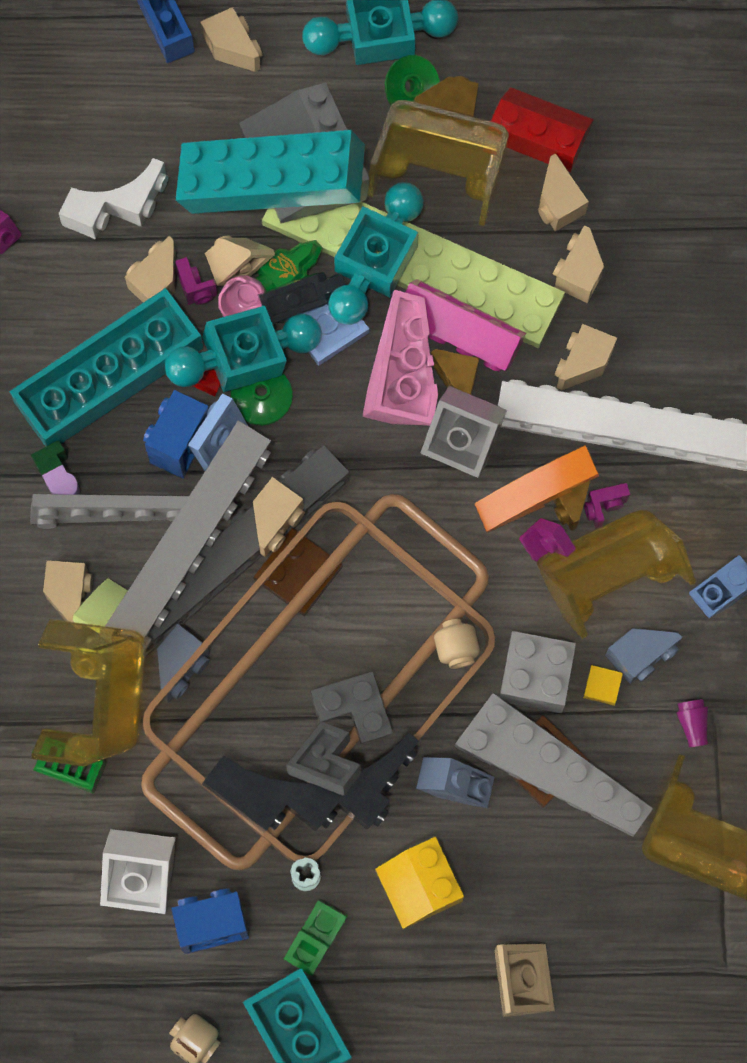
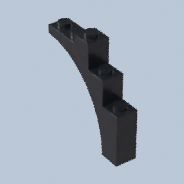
[202,733,419,833]

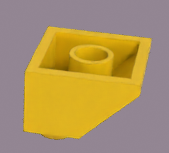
[375,837,464,929]

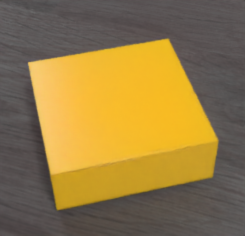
[583,665,623,706]

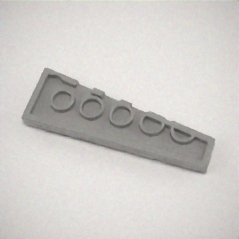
[30,494,189,529]
[455,693,653,837]

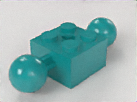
[302,0,458,65]
[328,182,424,325]
[165,306,322,392]

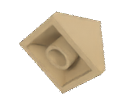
[494,944,555,1017]

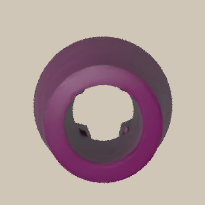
[676,699,708,748]

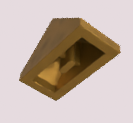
[430,349,479,395]

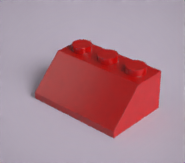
[487,87,594,173]

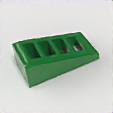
[34,740,106,794]

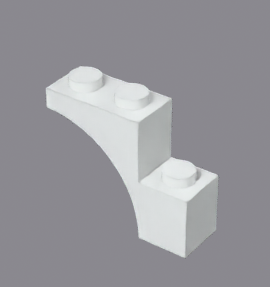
[59,158,168,239]

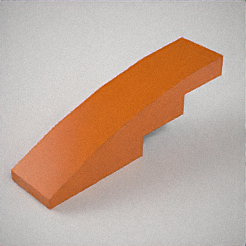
[474,445,599,533]

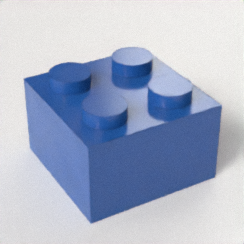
[143,390,209,479]
[171,888,249,954]

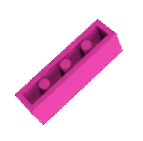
[405,279,527,371]

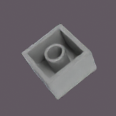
[420,386,507,478]
[499,631,576,713]

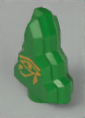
[255,240,323,291]

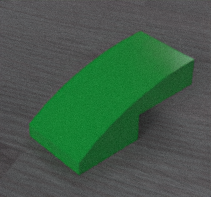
[284,899,348,976]

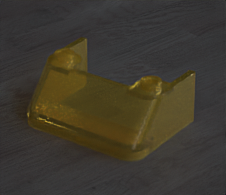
[367,100,508,226]
[537,510,697,639]
[31,619,146,766]
[642,754,747,900]

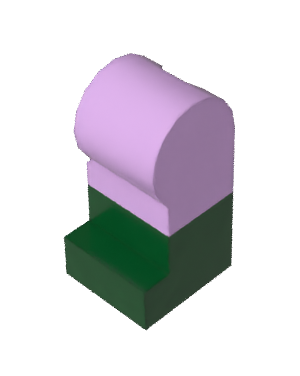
[31,440,80,495]

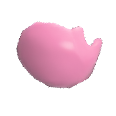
[218,275,266,317]

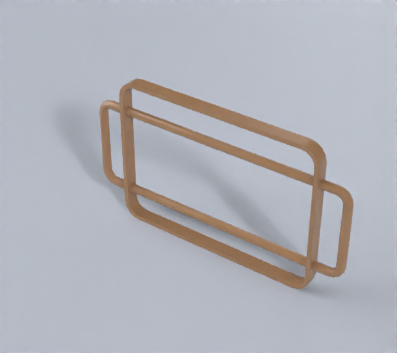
[141,494,495,870]

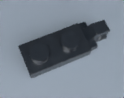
[257,272,345,324]

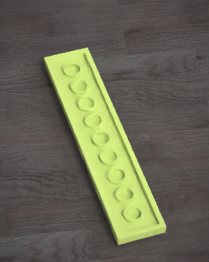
[262,202,565,348]

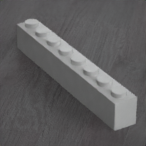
[99,420,271,659]

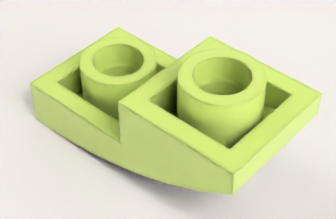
[72,578,128,637]

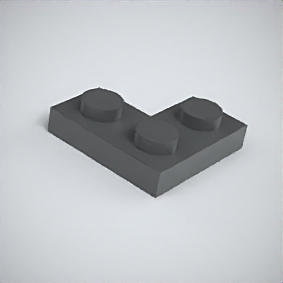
[310,671,393,744]
[286,722,362,796]

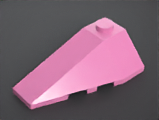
[363,290,438,426]

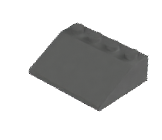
[239,83,370,223]

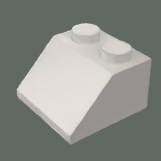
[100,829,175,914]

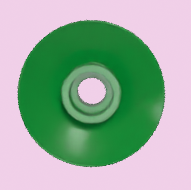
[385,55,440,116]
[231,373,293,426]

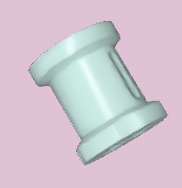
[291,857,321,891]

